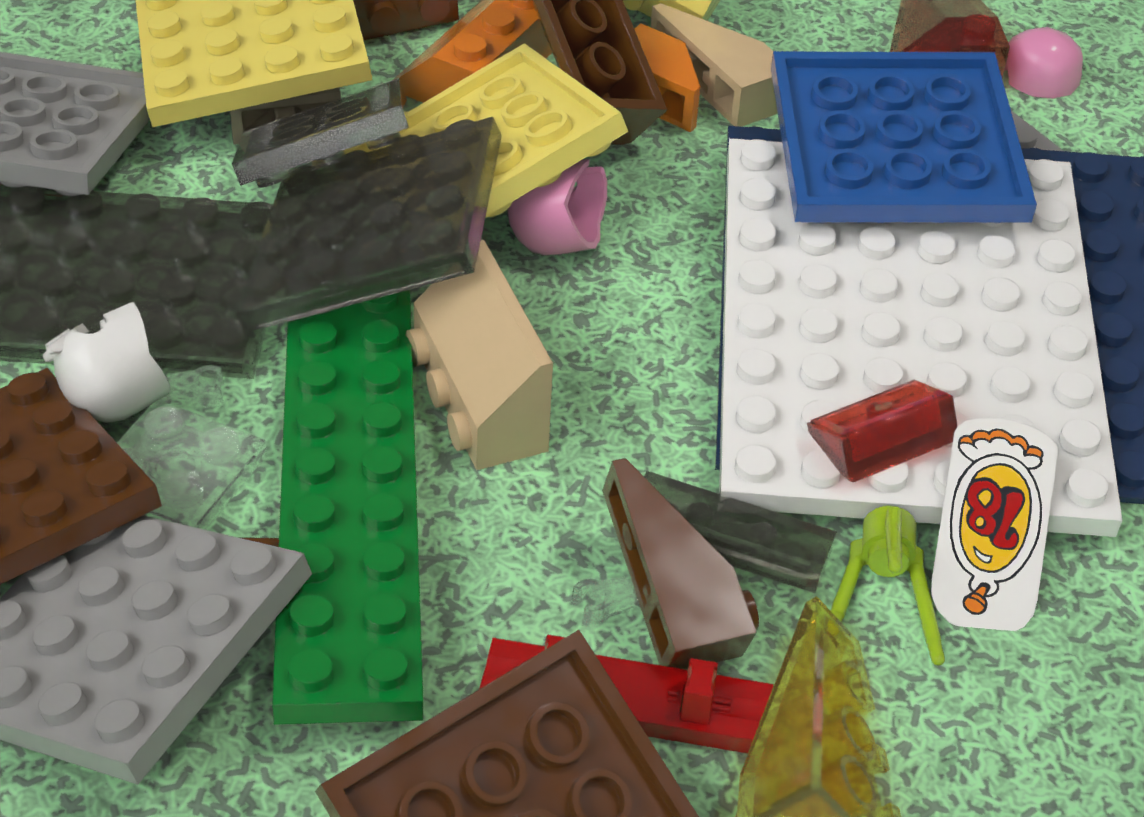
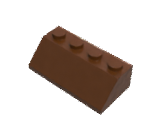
[532,0,667,145]

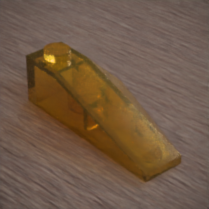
[735,596,901,817]

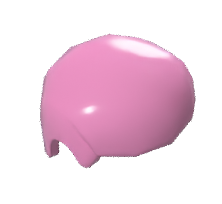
[1003,27,1083,99]

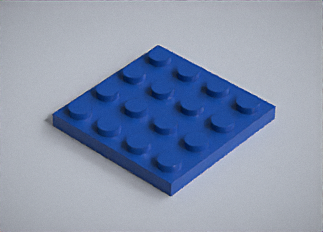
[771,51,1037,223]

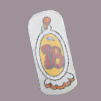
[931,418,1058,631]

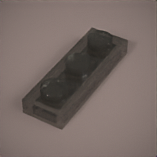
[644,471,837,593]

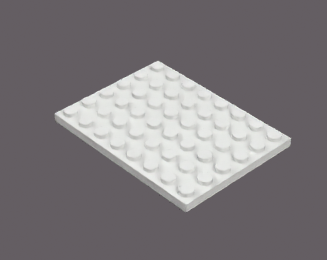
[719,138,1122,537]

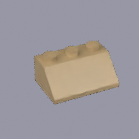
[406,240,553,470]

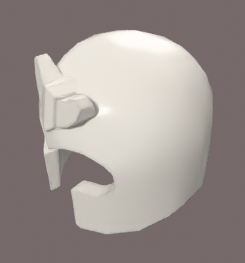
[43,302,170,423]

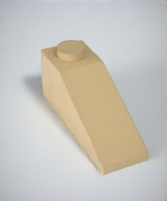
[651,3,778,127]

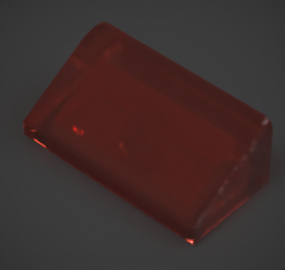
[807,379,958,482]

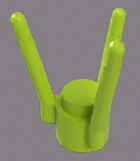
[824,506,945,666]

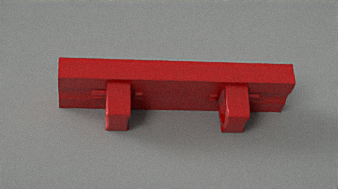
[479,634,774,756]

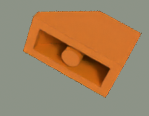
[634,23,701,132]

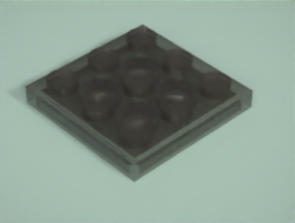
[232,78,409,188]

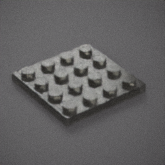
[235,116,502,332]

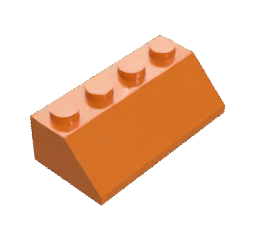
[388,0,552,103]

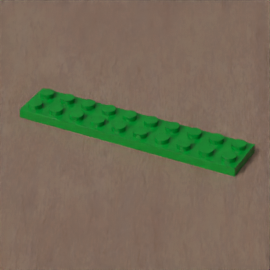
[272,245,423,725]

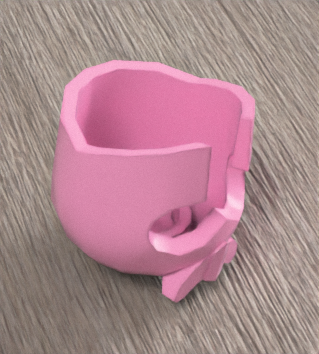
[507,159,607,255]

